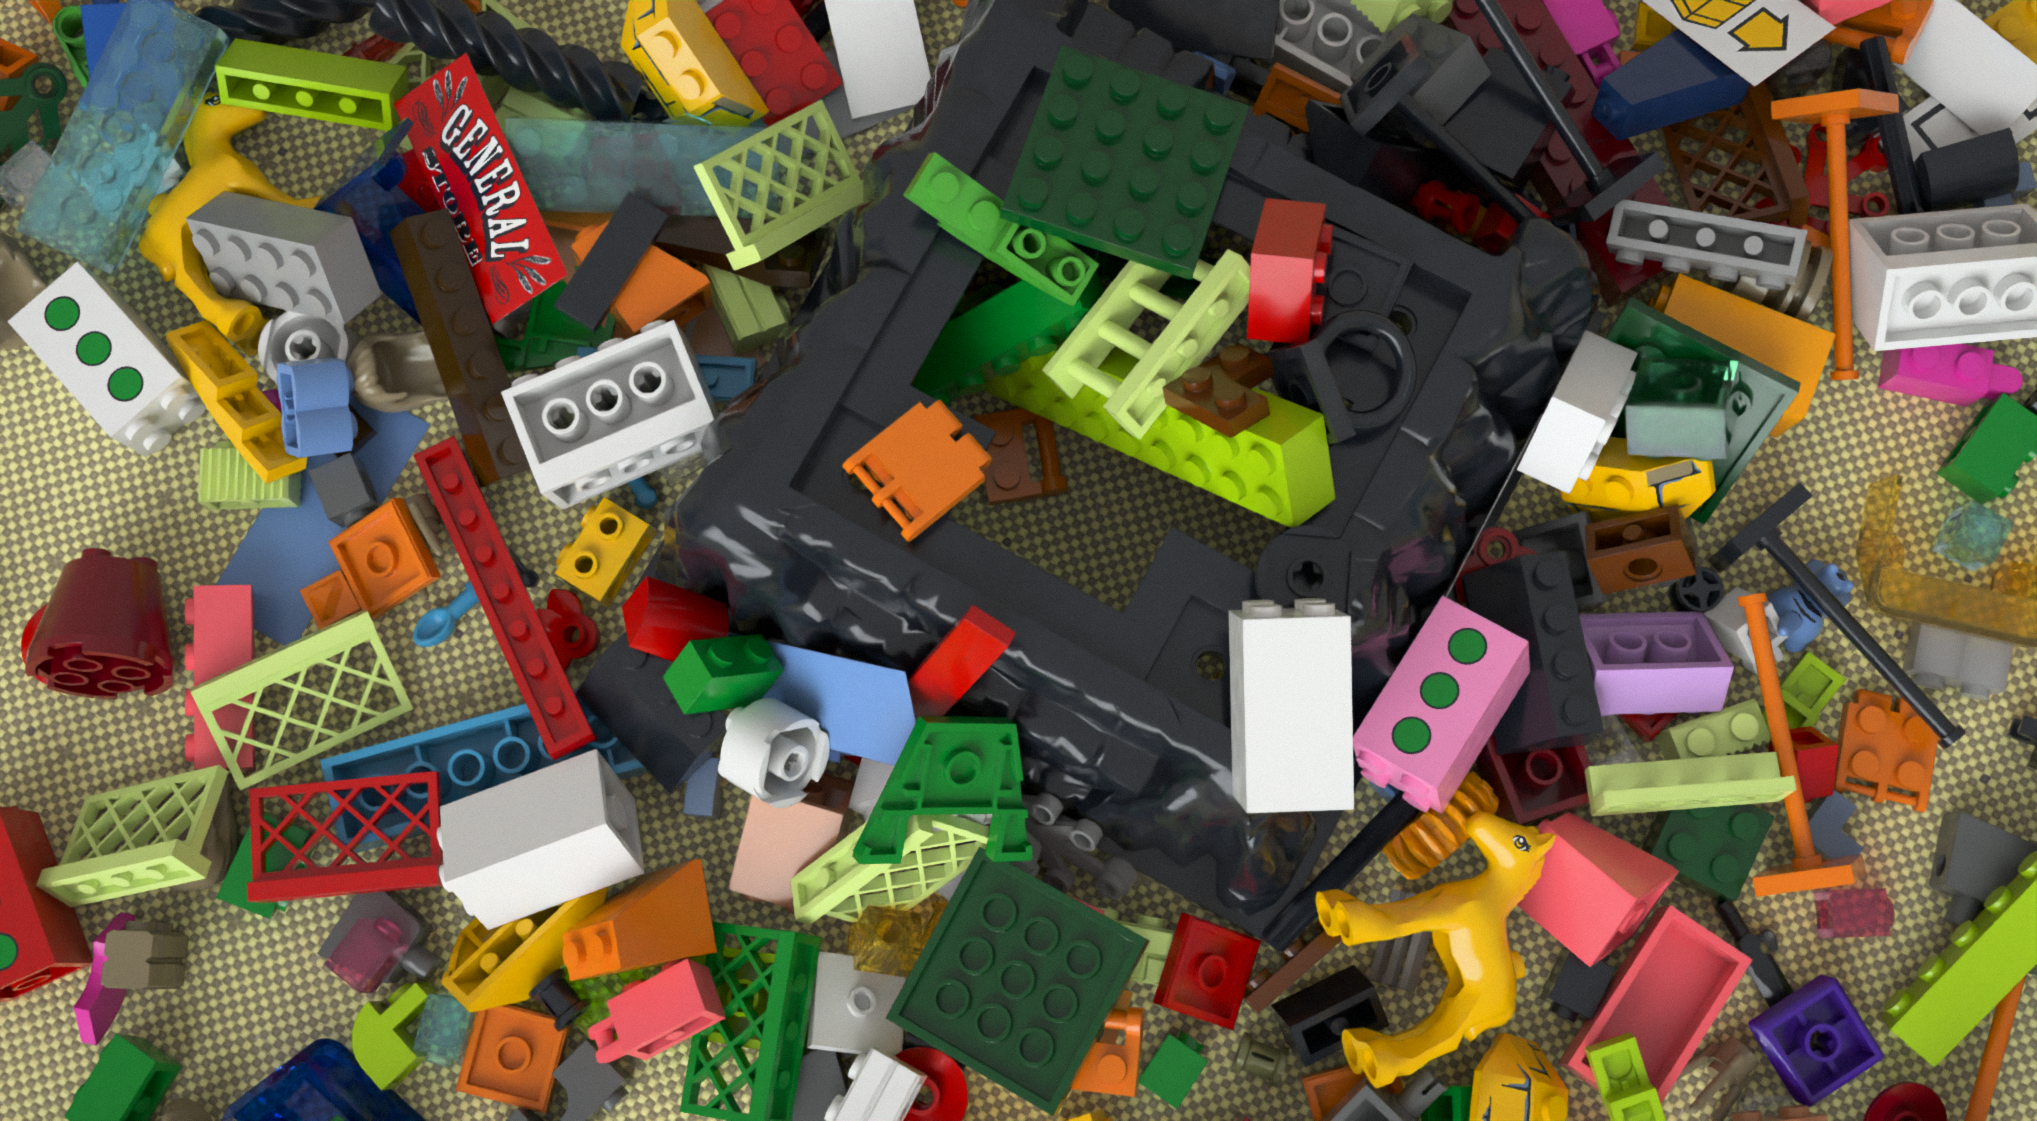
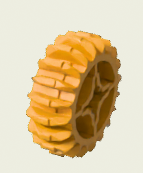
[1382,772,1499,880]

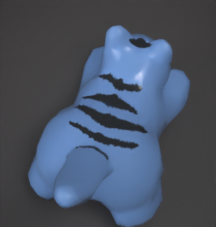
[1766,559,1854,653]

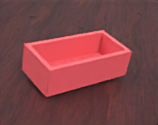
[1558,905,1753,1104]

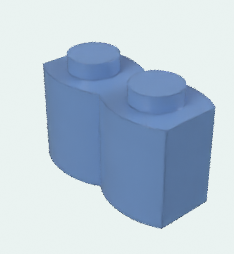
[277,357,358,458]

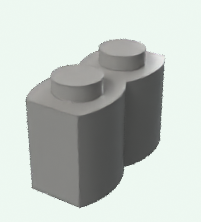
[1902,616,2015,700]

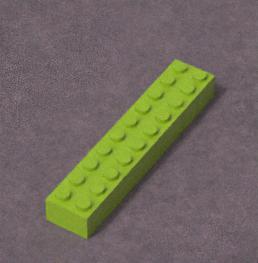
[952,283,1336,528]

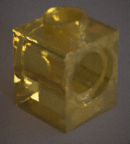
[847,905,923,978]

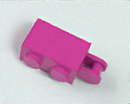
[1541,0,1621,89]
[1878,344,2023,407]

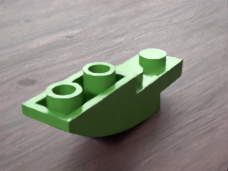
[903,152,1099,306]

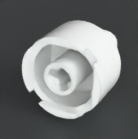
[258,310,360,384]
[718,698,830,808]

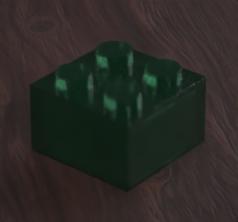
[1626,358,1739,461]

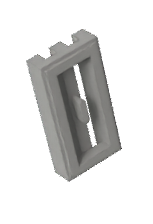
[1368,889,1432,993]

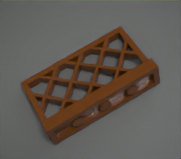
[1659,80,1810,227]

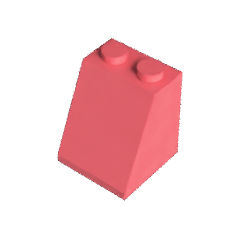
[1517,812,1679,967]

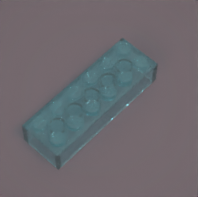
[16,0,231,276]
[505,116,779,218]

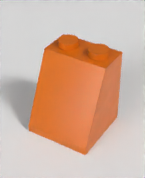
[571,220,713,339]
[562,859,717,981]

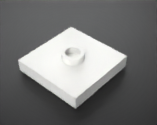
[807,951,906,1056]

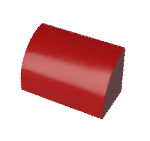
[622,575,729,662]

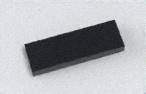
[554,192,669,333]

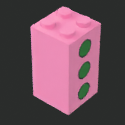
[1353,595,1530,814]

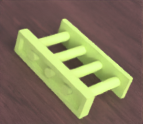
[1042,249,1250,440]

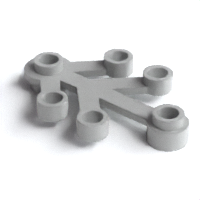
[1022,793,1138,900]

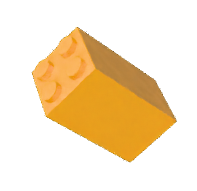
[1646,273,1836,438]

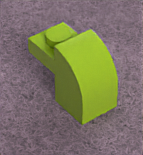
[352,982,440,1091]

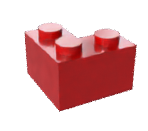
[1247,198,1334,344]

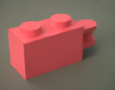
[588,958,726,1063]

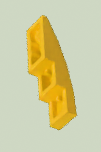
[166,320,307,484]

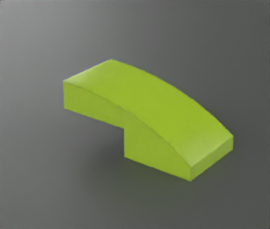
[1761,650,1847,733]
[1584,1032,1666,1121]

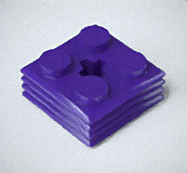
[1748,974,1884,1107]

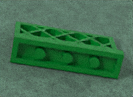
[679,921,822,1121]

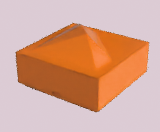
[299,569,361,629]

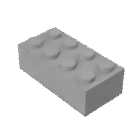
[186,191,382,324]

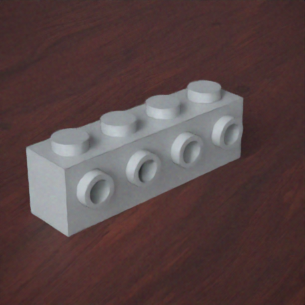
[1606,199,1808,290]

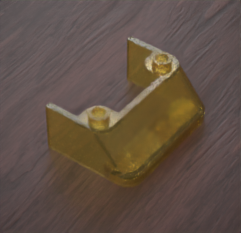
[1856,475,2037,648]

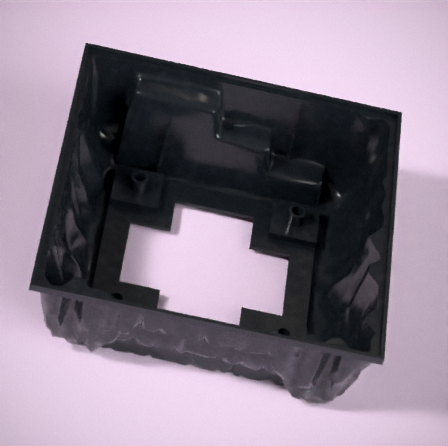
[634,0,1607,944]

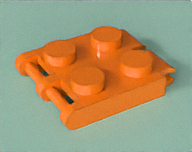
[842,400,992,542]
[1834,689,1938,813]

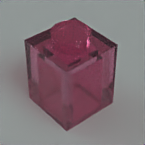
[1814,888,1895,938]
[324,916,410,993]

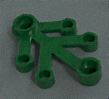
[0,62,68,195]

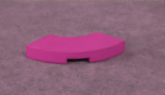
[74,912,136,1046]

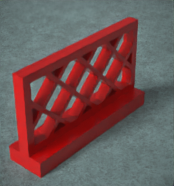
[247,771,443,903]

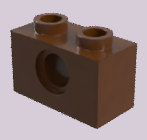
[1585,504,1696,595]

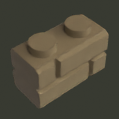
[101,921,189,990]

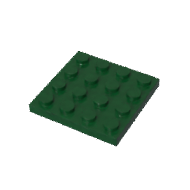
[1000,45,1249,280]
[1605,297,1801,525]
[886,846,1150,1116]

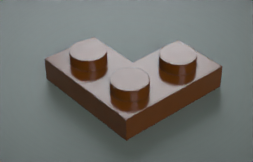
[1162,343,1274,438]

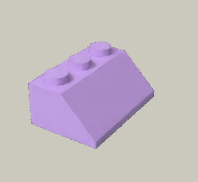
[1579,611,1734,716]

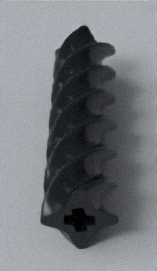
[177,0,377,71]
[368,0,644,125]

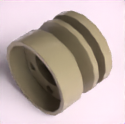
[1721,240,1833,322]

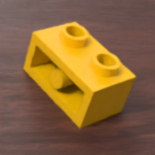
[554,497,657,608]

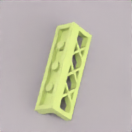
[1584,752,1797,816]

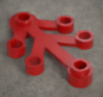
[1754,123,1889,236]

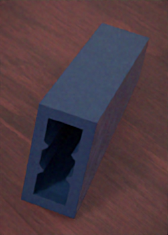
[1591,29,1750,141]

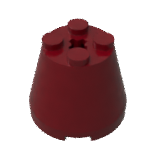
[25,548,175,699]

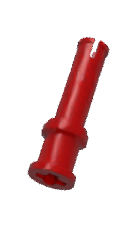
[1398,180,1480,233]

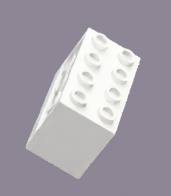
[1849,204,2037,351]
[501,320,719,509]

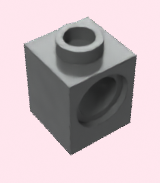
[308,453,382,528]

